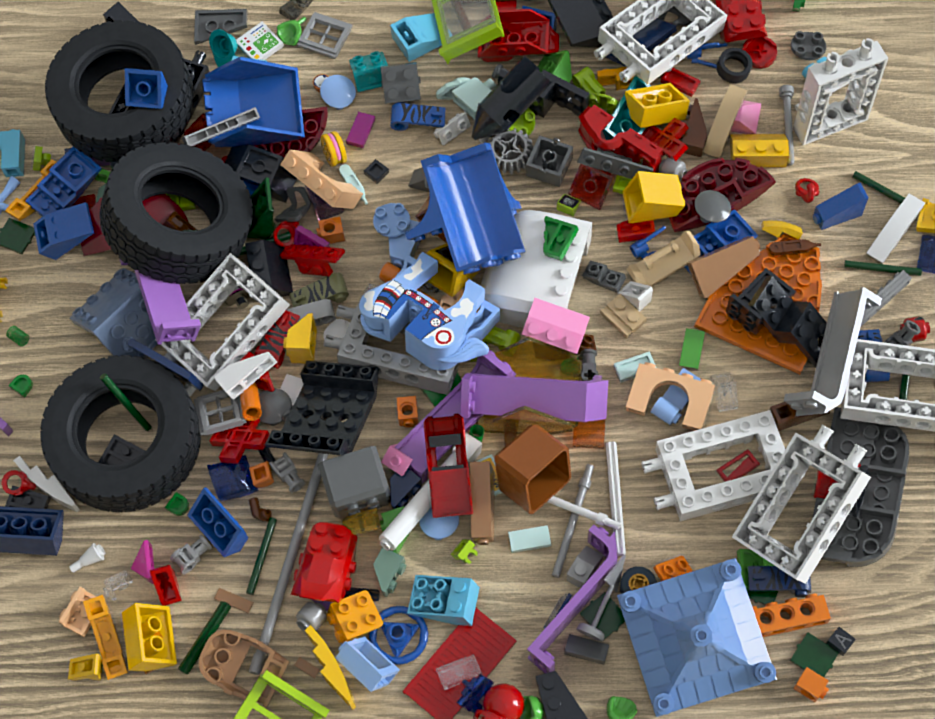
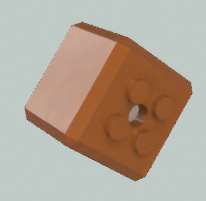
[495,425,571,514]

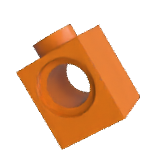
[316,216,345,244]
[397,396,419,428]
[793,667,829,703]

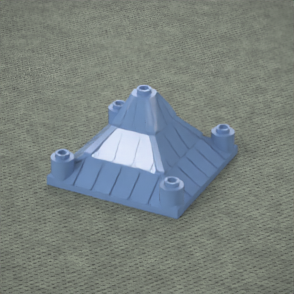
[617,558,777,717]

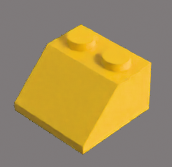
[283,313,318,364]

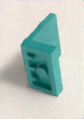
[349,51,388,92]

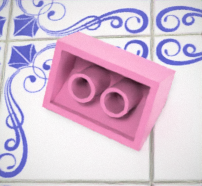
[522,298,590,354]

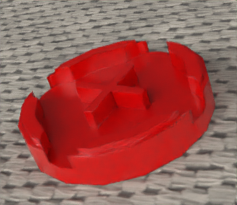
[742,37,778,69]

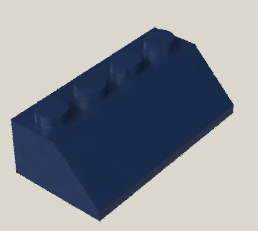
[0,506,64,556]

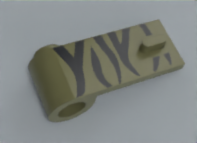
[289,273,349,307]

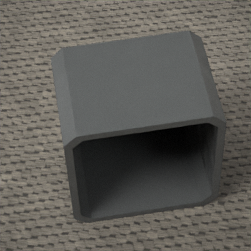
[318,446,391,520]

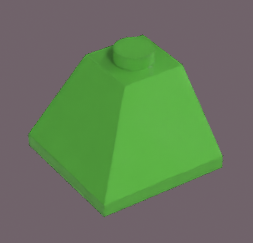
[537,50,572,82]

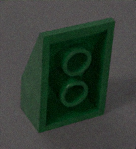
[247,178,276,239]

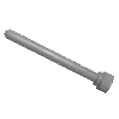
[779,85,794,165]

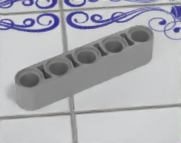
[259,299,336,342]

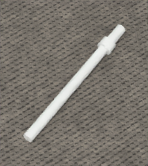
[547,496,622,530]

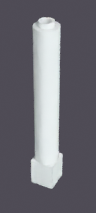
[379,433,482,550]

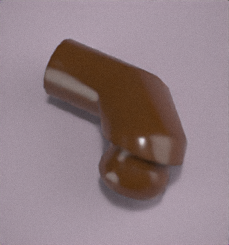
[249,497,272,522]

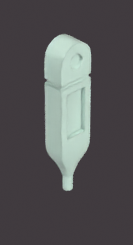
[339,164,368,205]

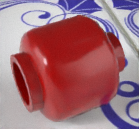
[900,316,930,342]

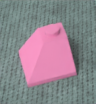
[731,101,761,134]

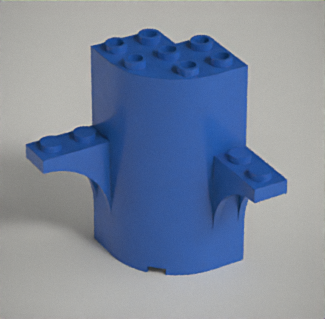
[405,143,526,274]

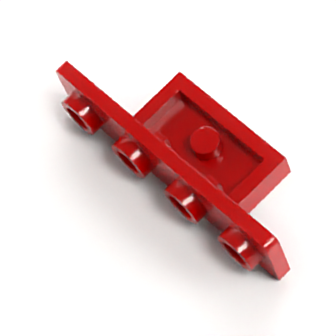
[280,244,345,277]

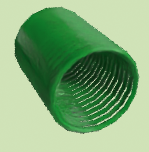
[6,326,29,347]
[469,424,485,443]

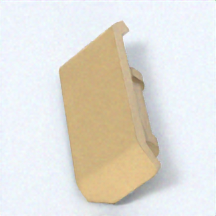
[627,231,700,287]

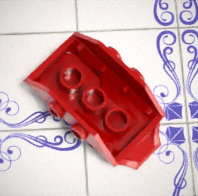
[712,0,768,43]
[477,9,559,62]
[290,522,358,603]

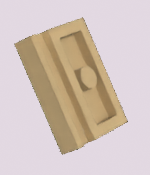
[600,293,647,339]

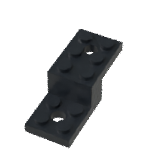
[497,69,590,118]
[748,276,827,368]

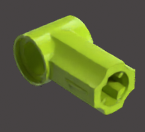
[572,67,606,94]
[483,326,521,355]

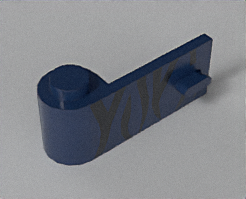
[748,566,812,598]

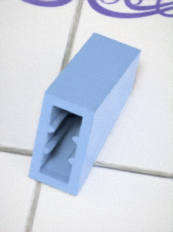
[388,220,420,269]

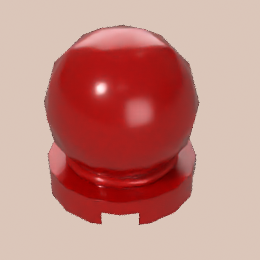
[473,683,525,719]

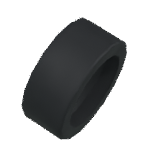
[716,47,752,84]

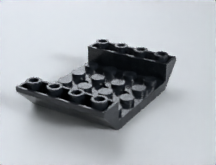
[265,361,379,455]

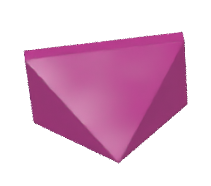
[131,540,155,584]

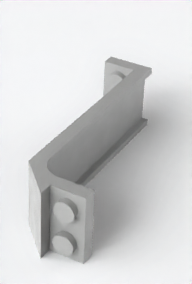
[784,287,882,416]

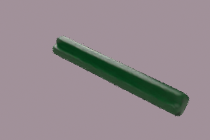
[178,601,231,674]

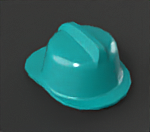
[209,29,238,67]

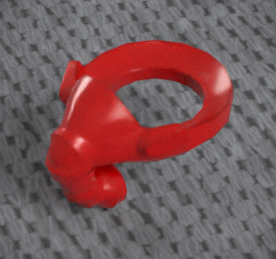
[795,178,820,203]
[273,221,299,247]
[1,470,36,496]

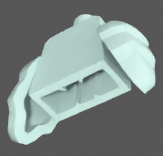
[436,77,496,120]

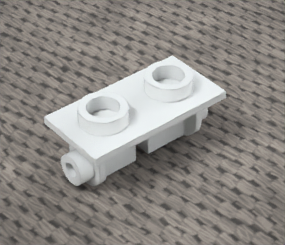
[433,112,471,146]

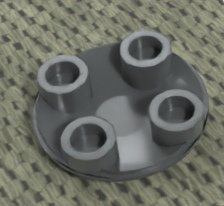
[791,31,826,60]
[694,190,731,223]
[259,388,292,426]

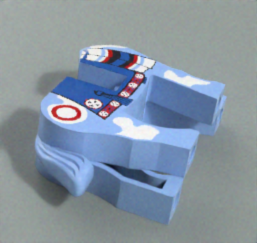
[359,252,500,370]

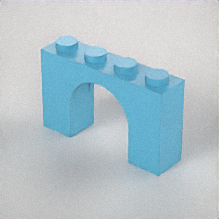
[0,129,25,177]

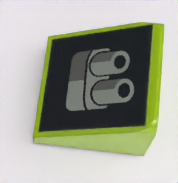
[557,194,581,216]

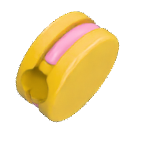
[321,131,347,167]

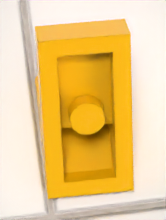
[68,654,103,681]

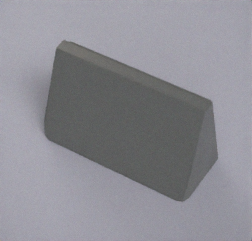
[564,634,609,665]

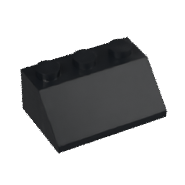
[245,240,293,302]

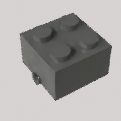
[381,62,421,104]
[526,135,573,187]

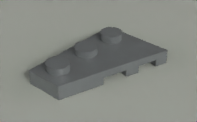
[194,9,248,45]

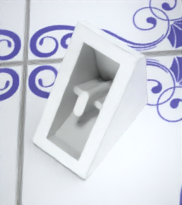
[618,281,653,311]

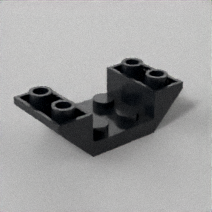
[225,144,297,203]

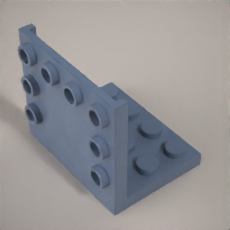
[69,268,157,357]

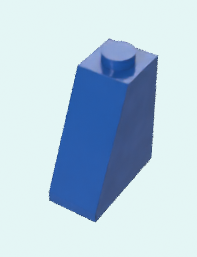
[813,183,868,230]

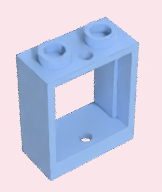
[335,637,400,692]

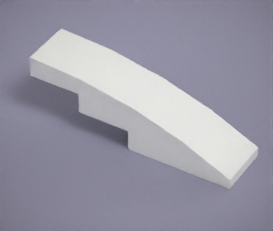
[866,193,925,264]
[13,456,80,512]

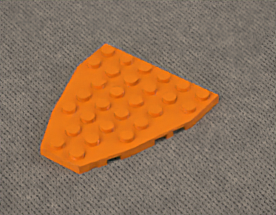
[694,233,822,375]

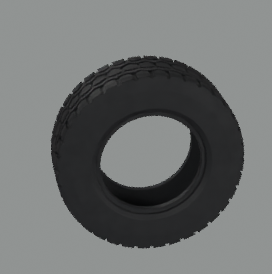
[45,20,194,162]
[99,142,253,284]
[40,355,201,513]

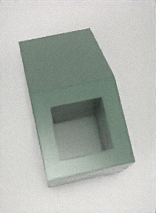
[373,547,407,597]

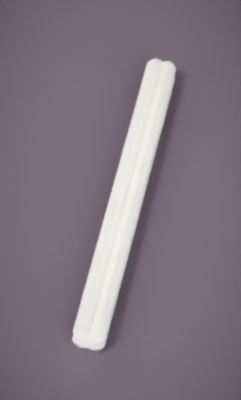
[606,442,626,556]

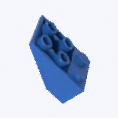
[33,202,94,260]

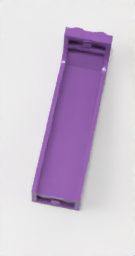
[120,259,201,345]
[395,350,516,484]
[460,373,608,422]
[527,524,617,673]

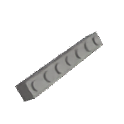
[182,107,260,147]
[860,270,912,327]

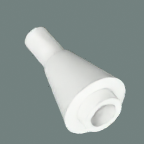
[69,543,106,573]

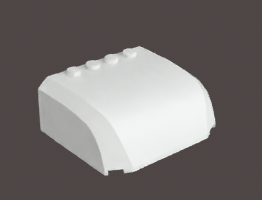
[479,210,592,328]

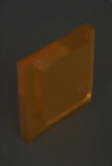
[573,419,605,449]

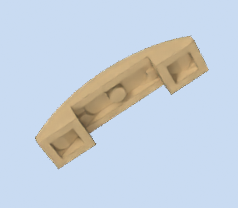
[703,84,748,158]

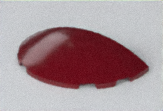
[255,106,328,158]
[669,158,776,232]
[81,194,189,256]

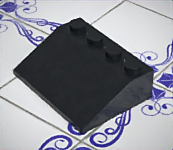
[548,0,613,48]

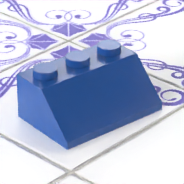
[187,487,248,557]

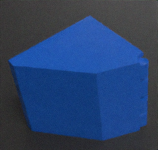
[202,57,305,147]

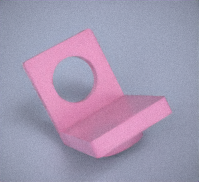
[381,444,413,476]

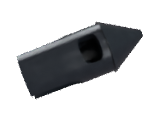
[471,55,552,140]

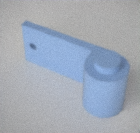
[651,368,701,425]

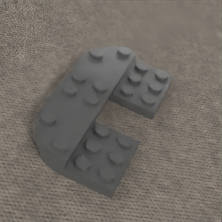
[812,407,909,567]

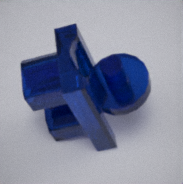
[456,674,494,713]

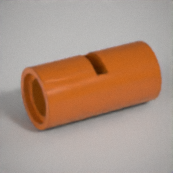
[239,382,262,421]

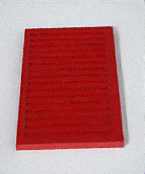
[403,607,517,719]

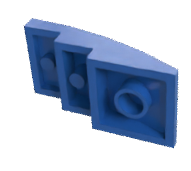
[25,147,102,217]
[685,209,758,274]

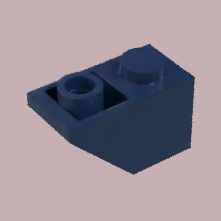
[390,468,422,510]

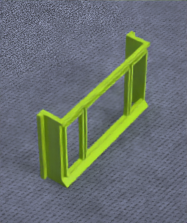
[233,670,330,719]

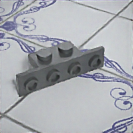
[577,147,653,179]

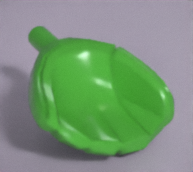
[277,17,306,46]
[606,696,637,719]

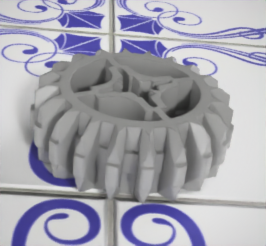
[488,128,534,175]

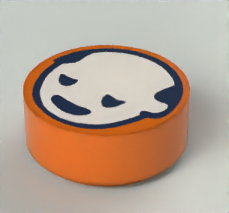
[313,74,328,92]

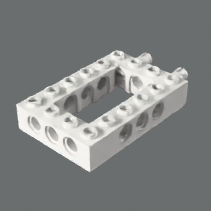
[594,0,727,85]
[793,38,888,145]
[155,253,290,396]
[840,339,935,432]
[641,410,785,521]
[732,424,871,584]

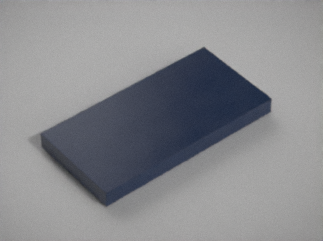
[605,18,677,68]
[127,338,204,391]

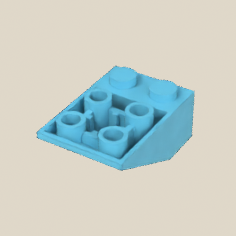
[390,13,453,62]
[407,575,480,626]

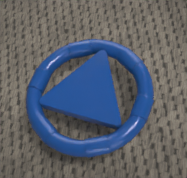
[369,606,428,665]

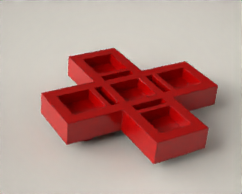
[642,118,689,161]
[209,418,270,464]

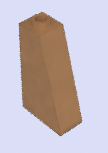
[686,236,760,298]
[470,461,495,545]

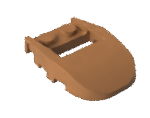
[199,629,290,707]

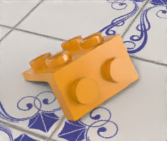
[326,590,383,644]

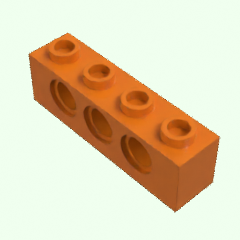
[752,593,831,637]

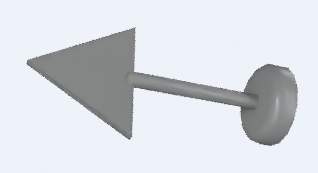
[577,555,626,642]

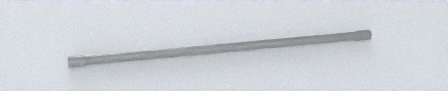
[248,453,328,675]

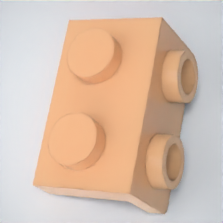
[59,587,97,637]

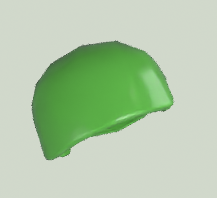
[519,695,544,719]

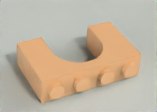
[280,150,363,209]
[626,362,715,431]

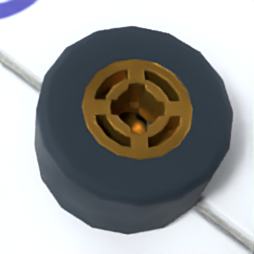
[620,566,657,594]

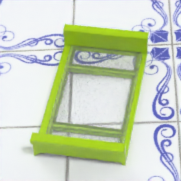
[432,0,505,64]

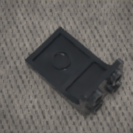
[726,268,796,335]

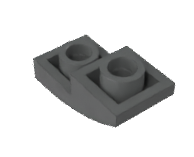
[582,260,626,293]

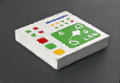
[236,21,284,60]

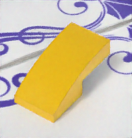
[761,220,803,240]

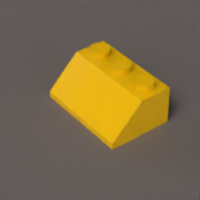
[625,83,690,128]
[730,134,789,167]
[122,603,177,672]

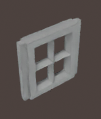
[297,12,353,59]
[194,390,246,436]

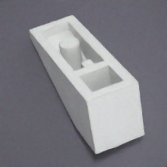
[213,352,277,400]

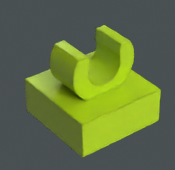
[33,146,51,171]
[450,539,478,564]

